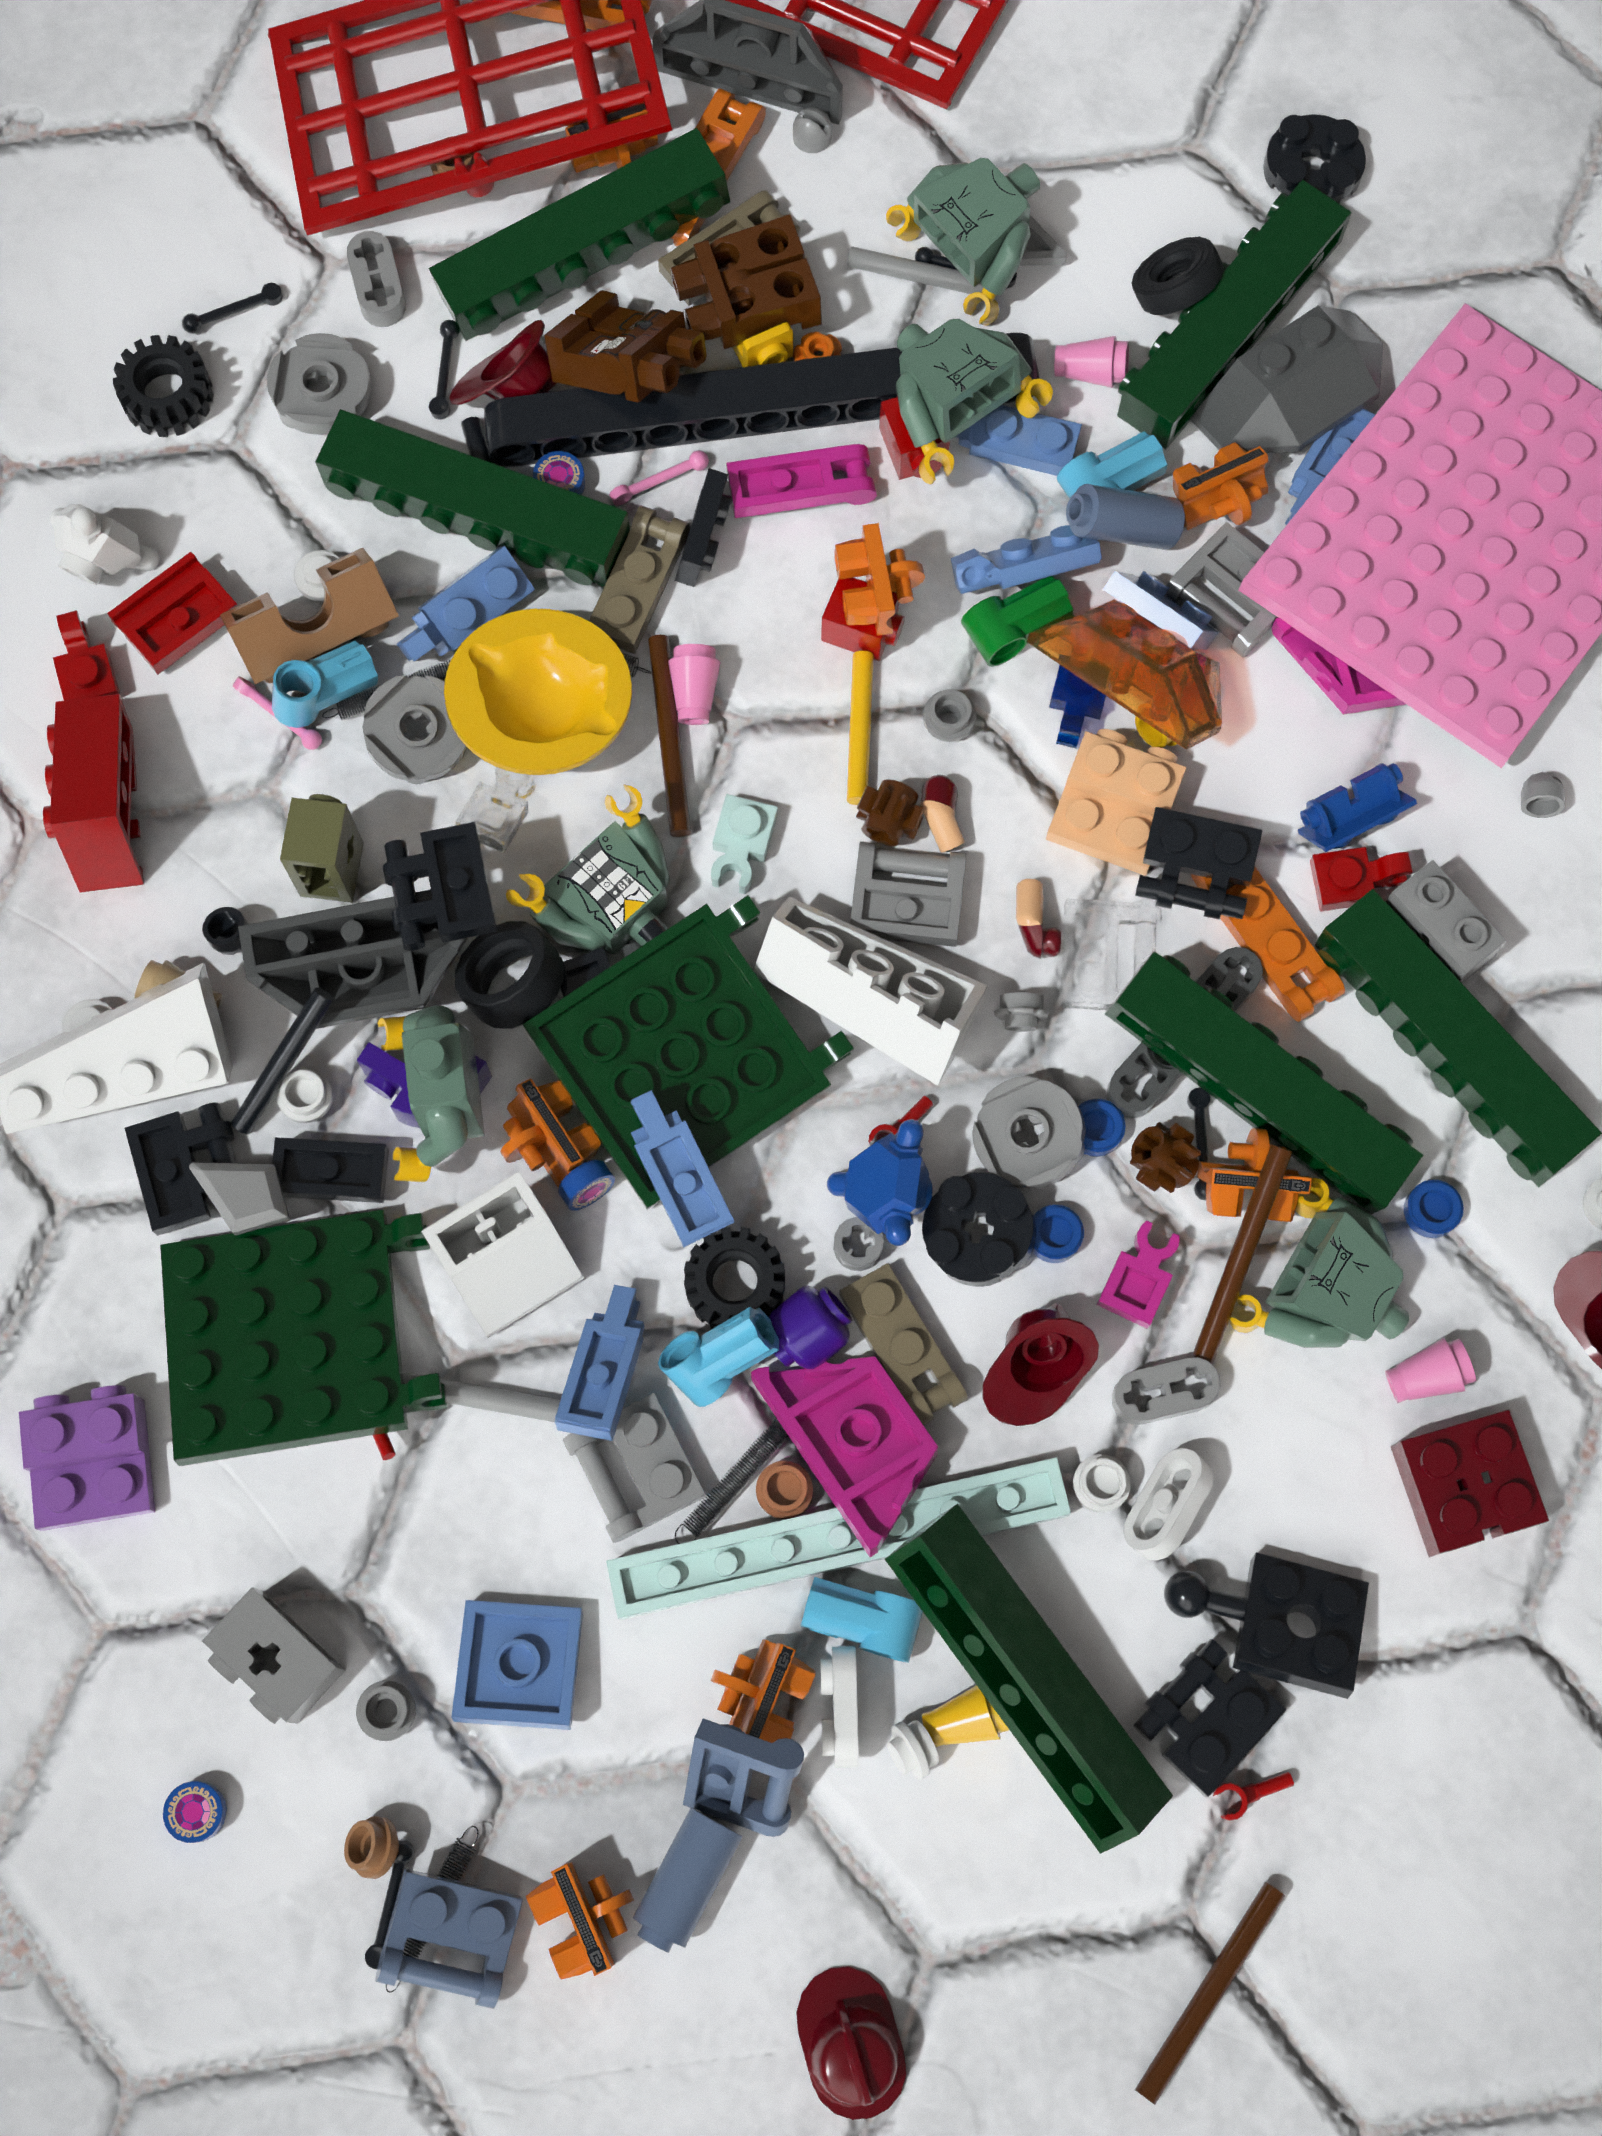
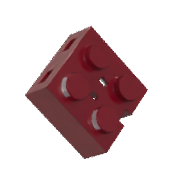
[1391,1410,1549,1557]

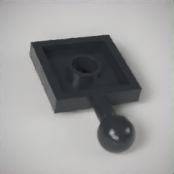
[1164,1552,1369,1699]

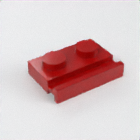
[107,552,238,675]

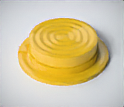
[444,609,632,775]

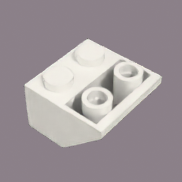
[421,1171,584,1338]

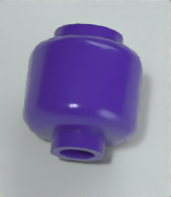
[769,1286,853,1369]

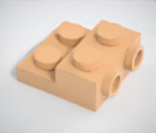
[1046,729,1187,876]

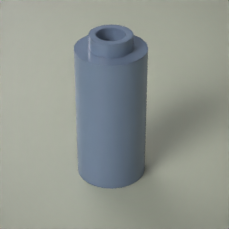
[1066,484,1185,550]
[633,1808,743,1953]

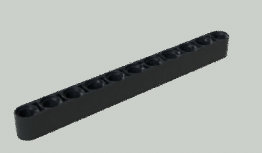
[484,333,1040,467]

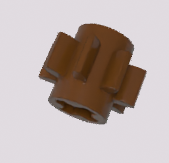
[856,779,925,846]
[1130,1122,1201,1193]

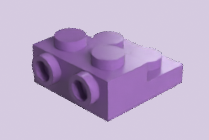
[19,1385,155,1531]

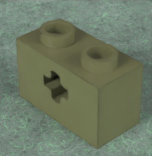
[280,794,364,903]

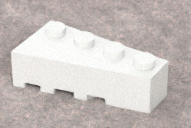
[753,897,988,1086]
[0,963,233,1134]

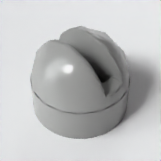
[793,107,832,153]
[1521,772,1565,818]

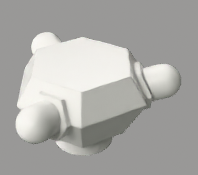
[50,504,159,586]

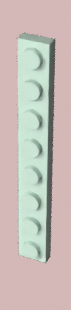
[606,1457,1071,1620]

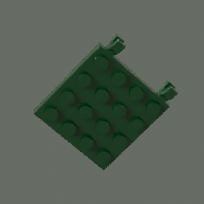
[523,895,854,1210]
[160,1209,447,1466]

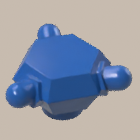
[827,1119,933,1246]

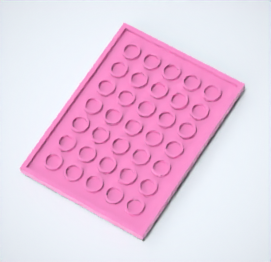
[1238,303,1602,768]

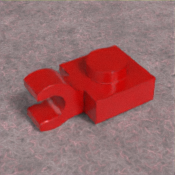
[53,610,121,701]
[1310,847,1413,912]

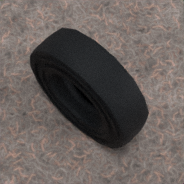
[1131,236,1224,315]

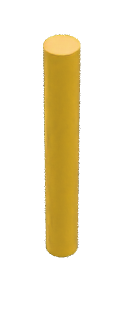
[847,651,874,805]

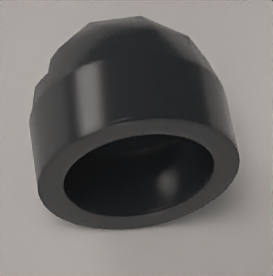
[202,907,248,955]

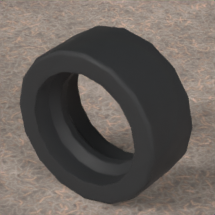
[455,921,564,1029]

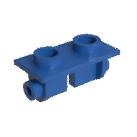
[1298,763,1417,852]

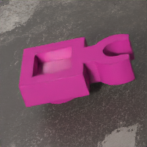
[1096,1221,1180,1329]

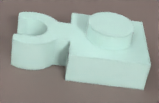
[711,794,778,894]

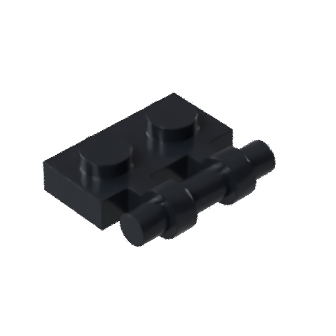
[1135,807,1263,920]
[383,822,497,951]
[124,1102,236,1236]
[1133,1639,1287,1797]

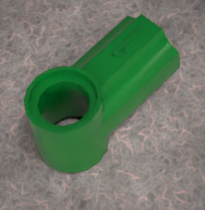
[961,576,1074,667]

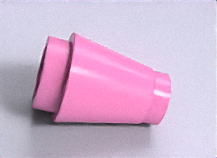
[1054,336,1129,388]
[668,644,721,725]
[1385,1338,1476,1403]

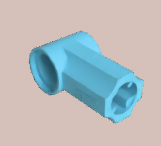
[1057,431,1168,499]
[272,641,378,728]
[658,1307,779,1407]
[801,1577,923,1663]

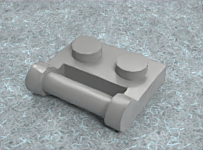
[1166,522,1278,658]
[850,842,966,947]
[563,1393,706,1543]

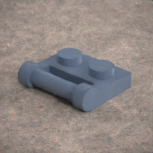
[683,1718,804,1837]
[375,1868,523,2009]

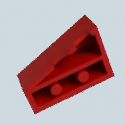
[43,694,144,893]

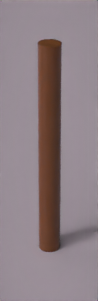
[648,634,691,837]
[1192,1144,1293,1363]
[1135,1882,1285,2105]

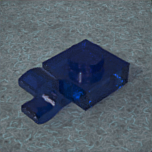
[1049,653,1114,749]

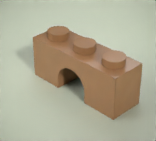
[220,548,399,685]

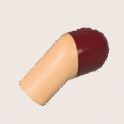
[920,774,965,853]
[1016,879,1061,959]

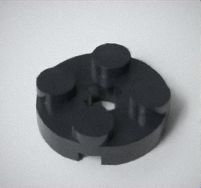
[1263,114,1366,203]
[922,1172,1036,1287]

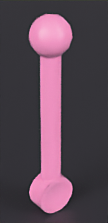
[609,450,709,506]
[233,676,322,750]

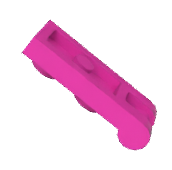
[726,444,877,518]

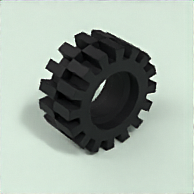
[112,335,214,437]
[684,1226,785,1329]

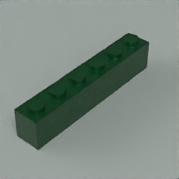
[428,128,731,341]
[1117,180,1352,450]
[315,409,630,586]
[1314,889,1602,1188]
[1105,951,1424,1215]
[885,1503,1173,1854]

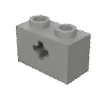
[1386,860,1507,983]
[202,1587,346,1724]

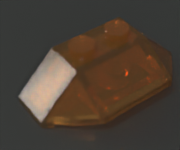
[1027,599,1222,750]

